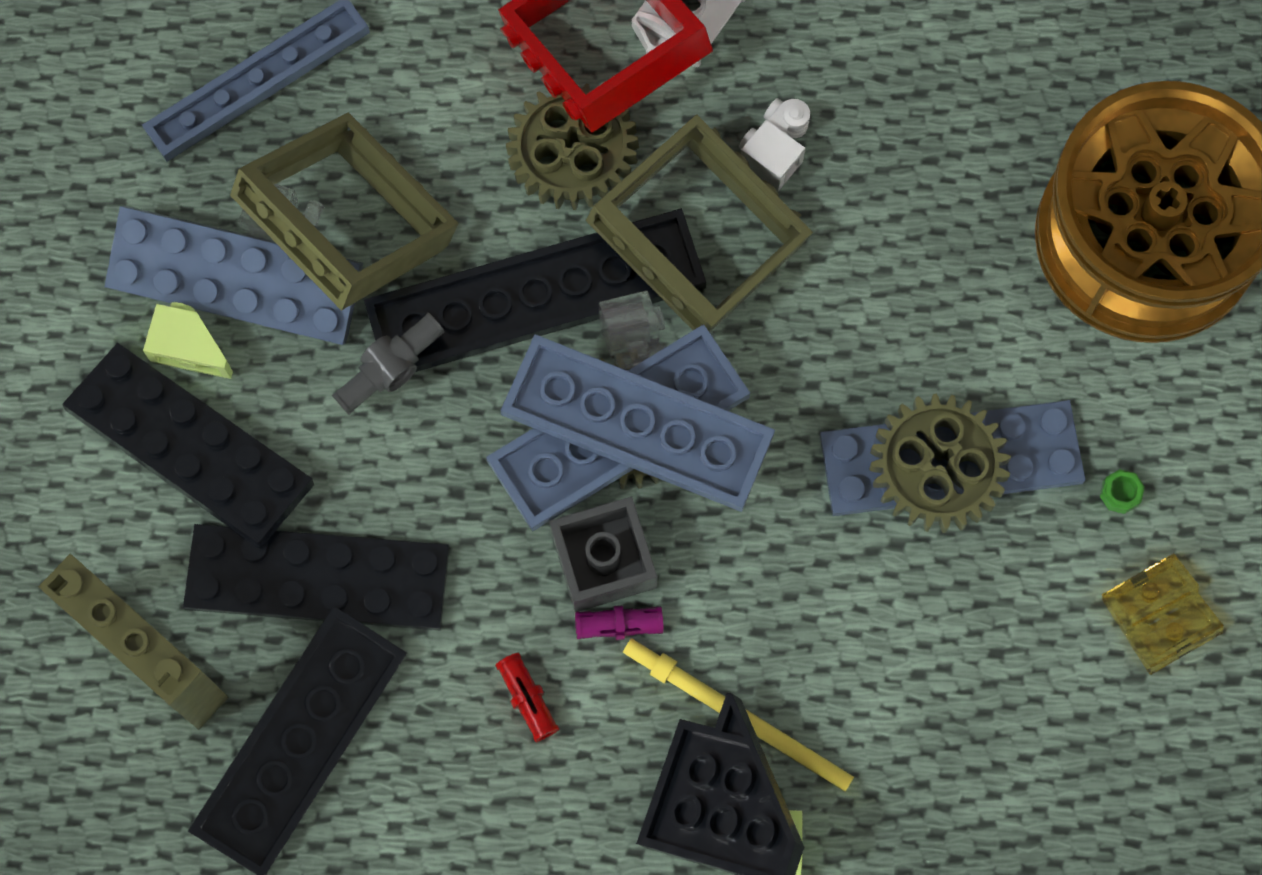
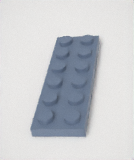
[104,206,363,345]
[486,324,750,532]
[500,334,775,512]
[820,400,1085,516]

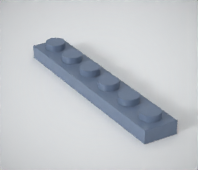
[142,0,370,162]

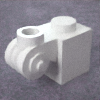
[739,98,810,192]

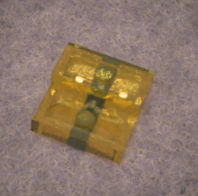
[1102,553,1224,675]

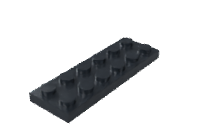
[62,342,314,549]
[183,524,450,631]
[187,606,407,875]

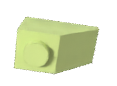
[143,302,233,379]

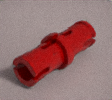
[495,652,560,742]

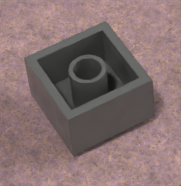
[549,496,658,612]

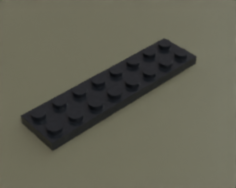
[364,208,707,372]

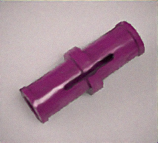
[575,605,663,640]

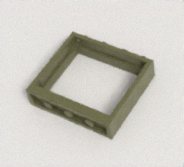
[230,112,459,311]
[585,114,813,333]
[38,553,229,730]

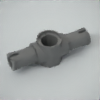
[332,313,445,415]

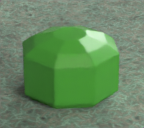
[1100,469,1145,514]

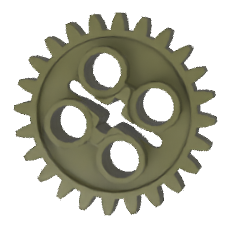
[506,83,639,210]
[869,394,1011,533]

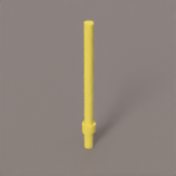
[623,638,854,791]

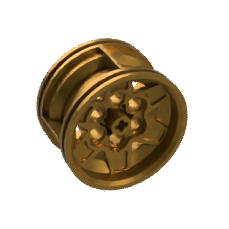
[1035,81,1262,343]

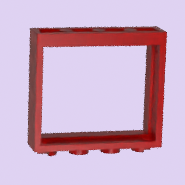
[498,0,713,133]

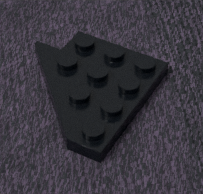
[636,693,804,875]

